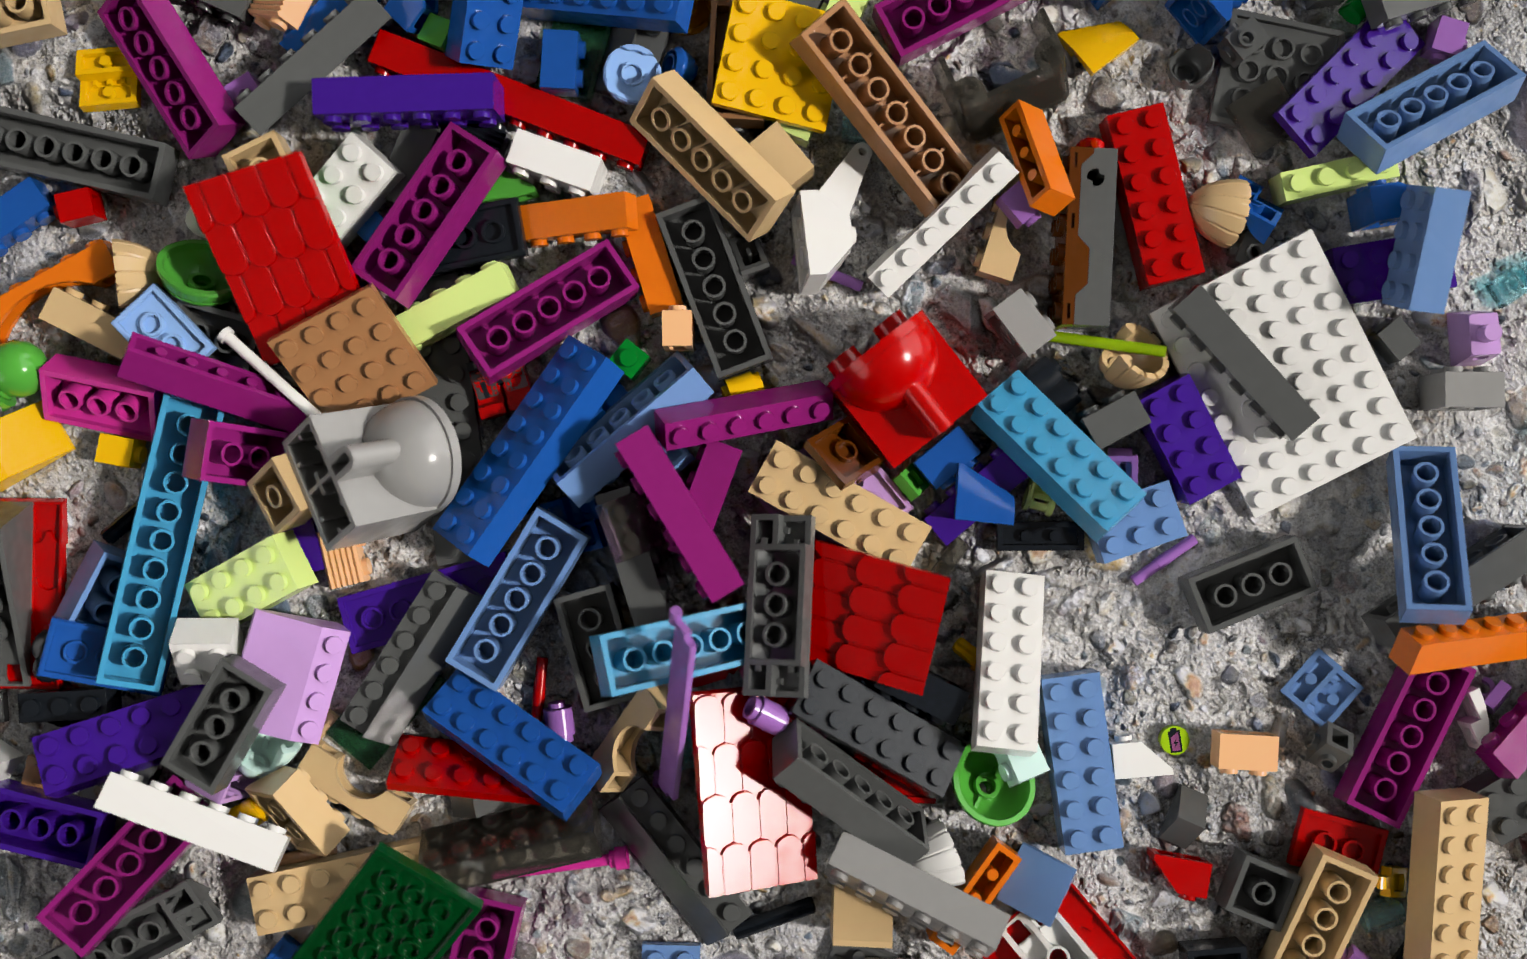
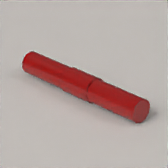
[531,657,548,722]

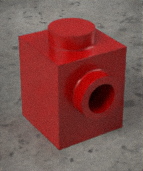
[53,186,107,228]

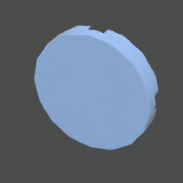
[603,44,661,105]

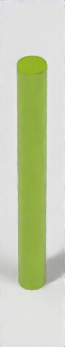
[1048,331,1167,358]

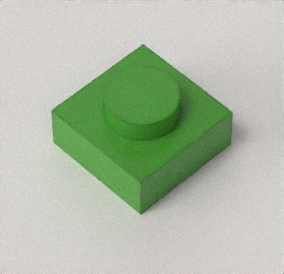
[893,463,929,502]

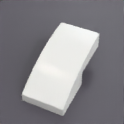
[1457,686,1490,749]

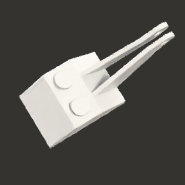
[790,142,873,295]

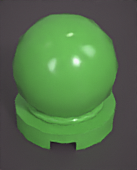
[0,340,48,412]

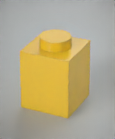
[94,433,147,469]

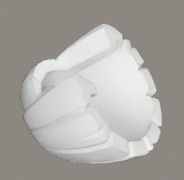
[912,818,965,887]

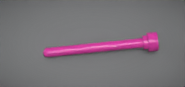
[491,845,630,880]

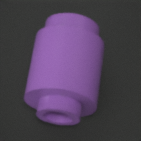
[743,696,789,735]
[543,700,576,742]

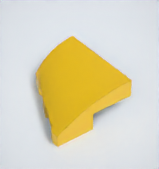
[1056,21,1140,77]

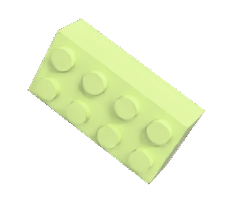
[184,530,318,625]

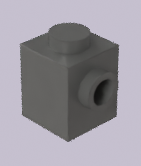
[1217,16,1271,68]
[1226,229,1275,269]
[1305,721,1354,773]

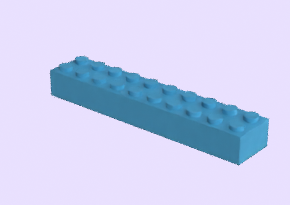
[95,393,225,693]

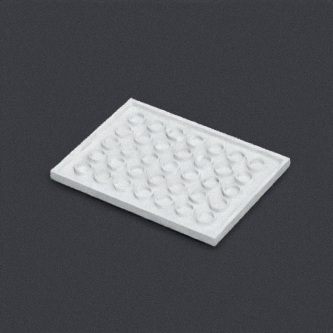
[1148,229,1417,518]

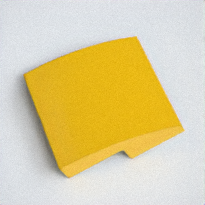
[75,47,141,113]

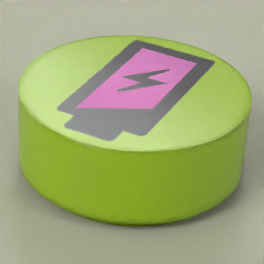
[1158,725,1190,755]

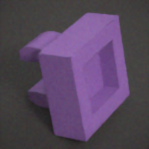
[1482,677,1512,715]

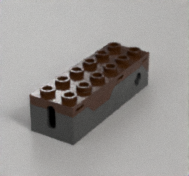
[1047,138,1118,333]

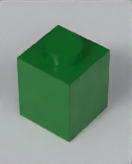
[610,338,652,381]

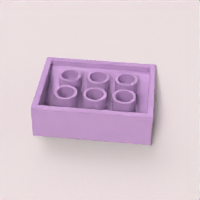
[241,608,351,745]

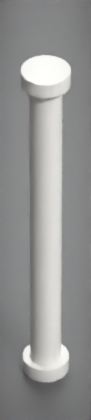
[217,326,322,416]

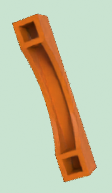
[0,239,117,344]

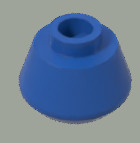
[661,46,698,84]

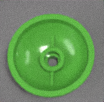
[156,239,234,306]
[952,743,1036,827]

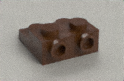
[803,416,886,491]

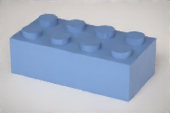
[1381,185,1472,314]

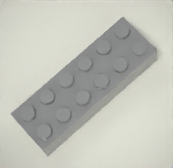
[824,831,1011,959]

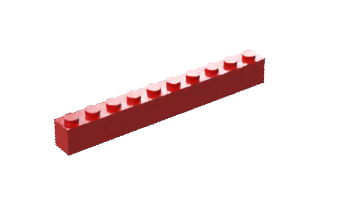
[367,29,651,172]

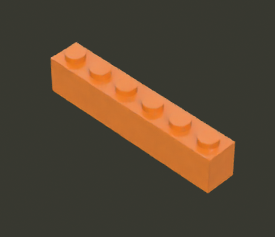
[1388,612,1527,675]

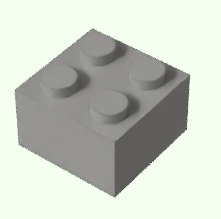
[984,288,1056,362]
[1419,366,1505,411]

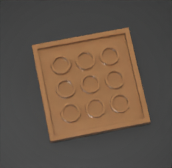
[267,282,438,413]

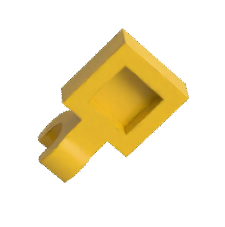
[1375,866,1408,898]

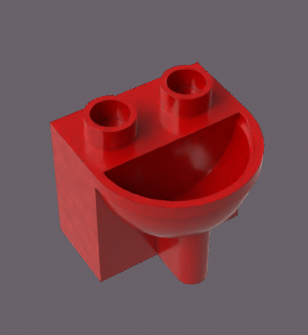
[826,309,988,470]

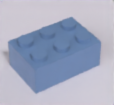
[1087,480,1188,564]

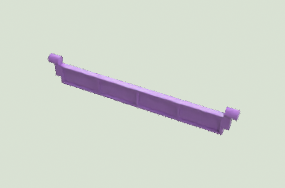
[652,606,697,800]

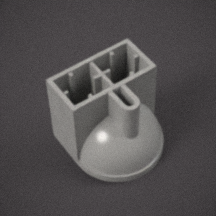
[282,395,462,551]

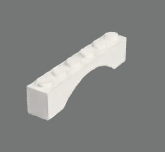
[866,147,1019,298]

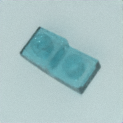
[1484,258,1527,309]

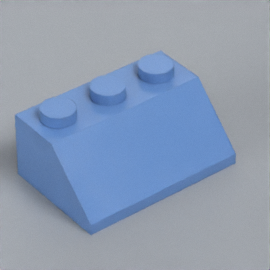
[54,540,125,626]

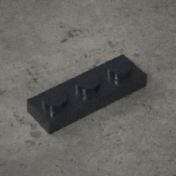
[995,521,1084,551]

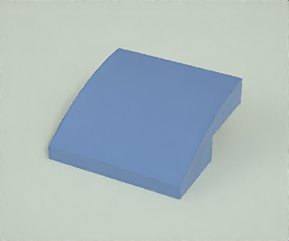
[1280,648,1364,728]
[997,842,1077,927]

